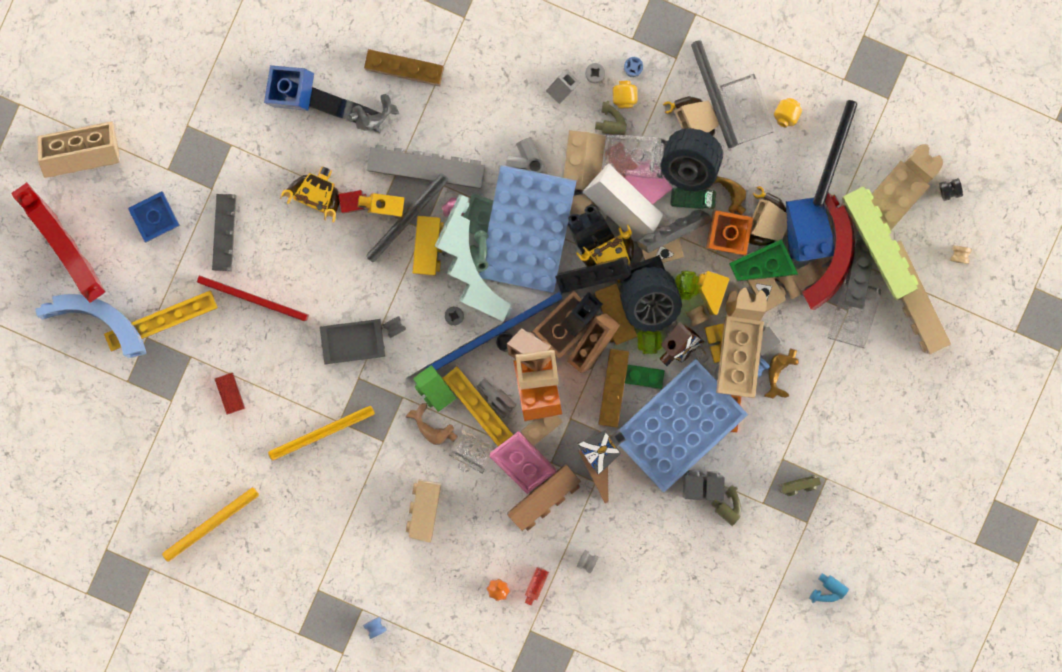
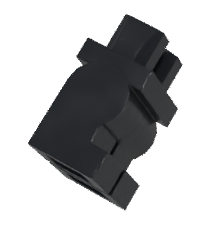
[568,204,615,255]

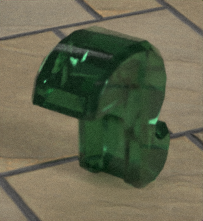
[670,187,717,210]

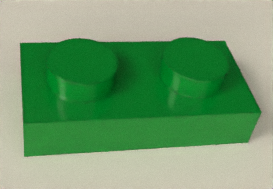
[625,364,665,389]

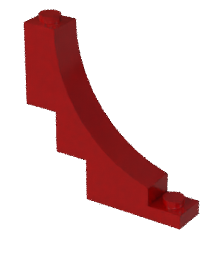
[11,182,106,303]

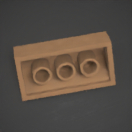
[507,464,581,531]

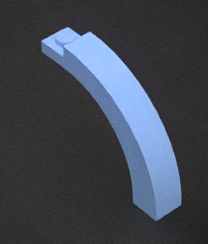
[35,294,147,359]

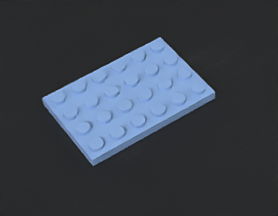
[479,165,577,293]
[613,358,748,493]

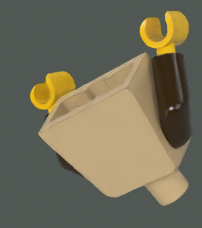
[663,96,719,136]
[749,186,788,246]

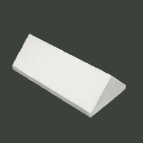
[582,163,663,242]

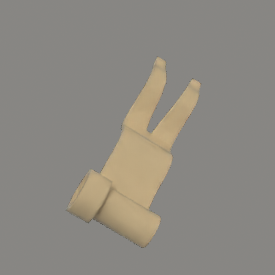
[777,249,835,299]

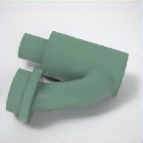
[470,230,489,272]

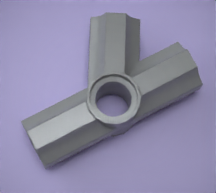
[506,137,548,175]

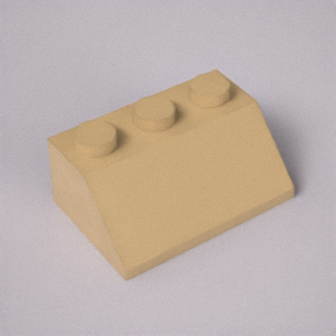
[563,130,607,191]
[406,479,442,543]

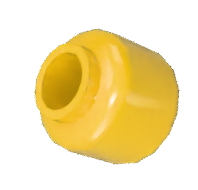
[613,81,638,109]
[774,98,802,128]

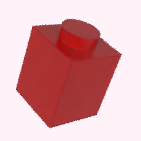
[339,190,367,214]

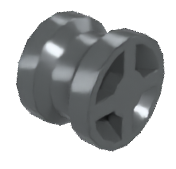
[444,306,464,326]
[383,316,406,338]

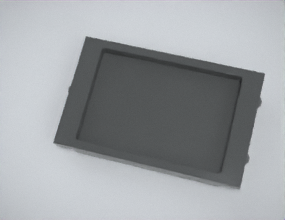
[320,319,385,365]

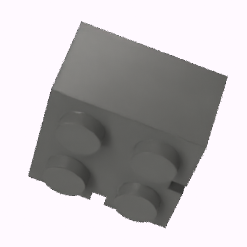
[683,471,725,501]

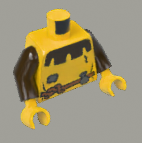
[280,166,340,223]
[576,225,634,283]

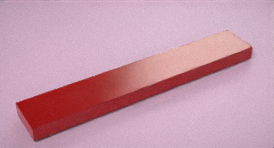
[197,275,309,321]

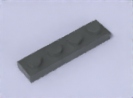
[637,210,712,253]
[844,238,873,309]

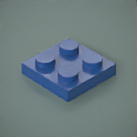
[128,191,180,243]

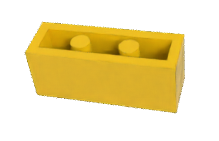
[412,216,444,276]

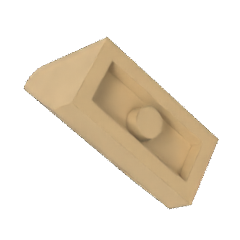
[516,350,559,390]

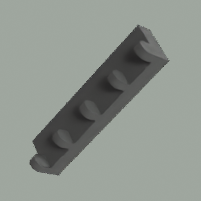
[212,194,236,272]

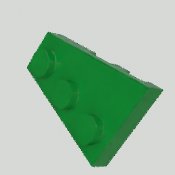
[729,239,798,282]

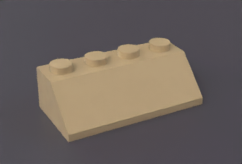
[38,121,119,178]

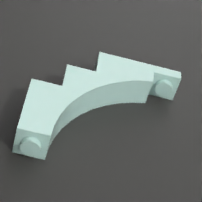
[435,194,512,321]

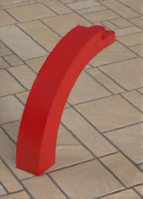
[802,192,855,310]

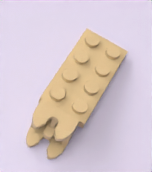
[851,144,943,230]
[716,288,767,398]

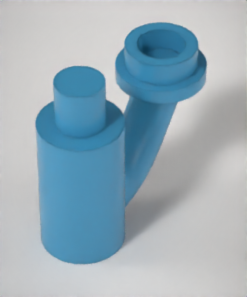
[809,573,849,603]

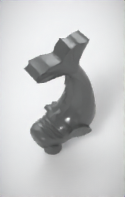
[348,94,399,131]

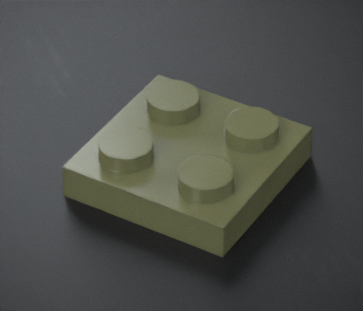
[778,475,821,496]

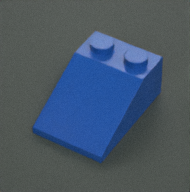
[786,197,834,261]

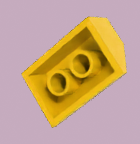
[696,271,730,316]

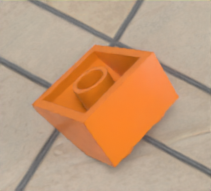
[706,210,753,255]

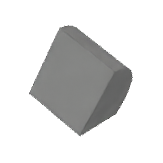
[546,69,580,104]
[760,327,780,356]

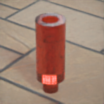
[525,567,549,606]

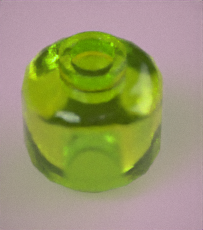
[675,271,699,300]
[637,331,662,354]

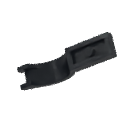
[309,87,381,133]

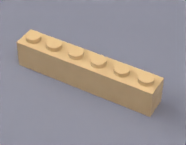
[897,240,951,354]

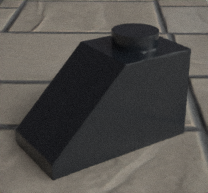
[560,292,603,337]

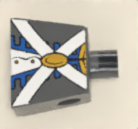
[577,430,626,475]

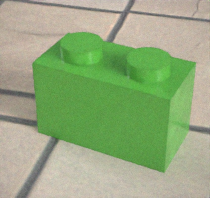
[413,365,457,412]

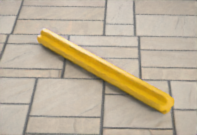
[268,406,375,461]
[162,487,259,562]

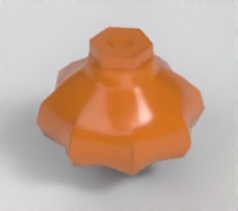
[486,579,510,601]

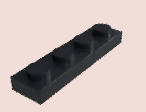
[555,256,632,294]

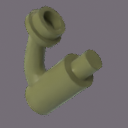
[595,101,627,137]
[711,485,741,526]

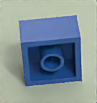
[264,65,314,111]

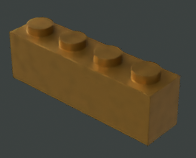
[364,49,444,86]
[598,349,629,428]

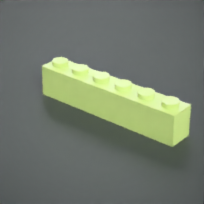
[842,186,918,301]

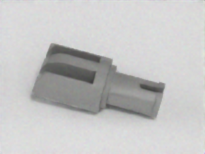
[476,378,516,418]

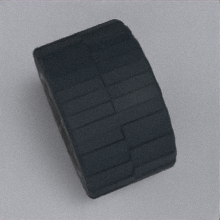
[660,128,723,192]
[620,267,682,332]

